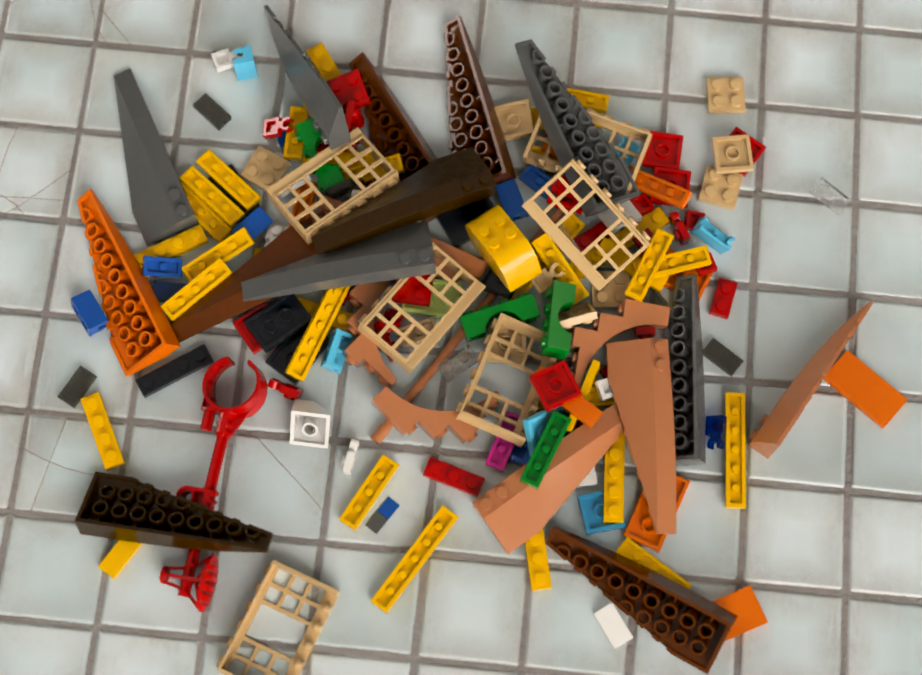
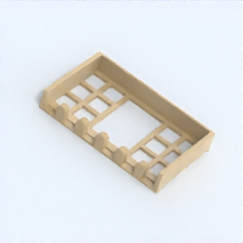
[523,109,652,195]
[266,127,400,245]
[522,159,651,291]
[357,242,486,374]
[455,313,557,447]
[217,560,340,675]

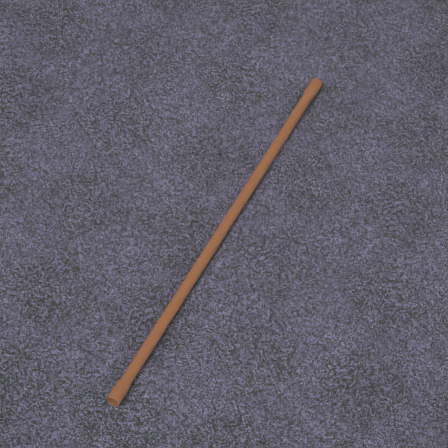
[370,198,572,445]

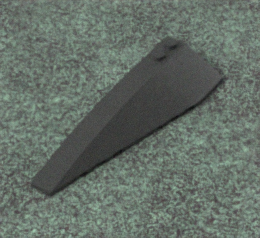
[515,39,641,217]
[114,69,199,246]

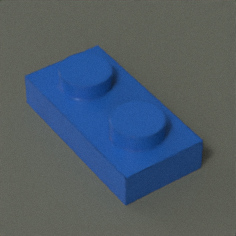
[519,164,552,200]
[142,256,182,278]

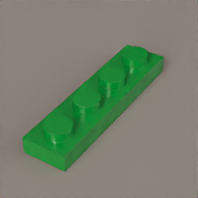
[520,411,572,490]

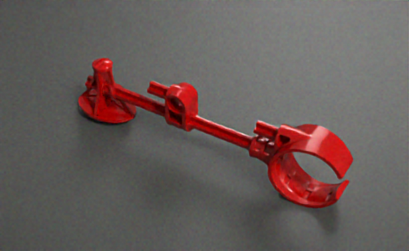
[159,356,268,612]

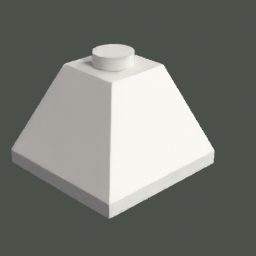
[289,399,331,449]

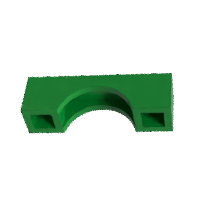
[294,119,346,195]
[540,280,576,360]
[459,293,540,343]

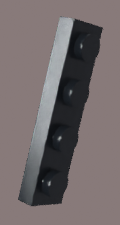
[135,344,214,398]

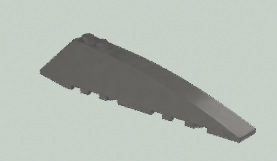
[264,5,351,150]
[241,221,436,301]
[663,274,706,466]

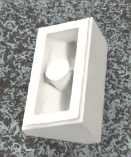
[594,603,633,649]

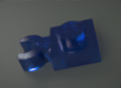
[705,415,727,450]

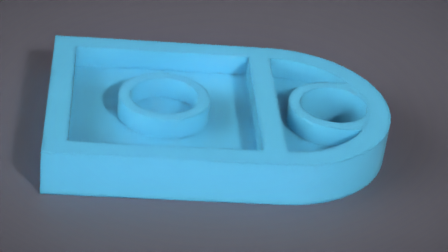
[522,406,570,457]

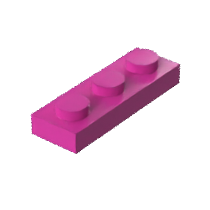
[485,411,520,472]

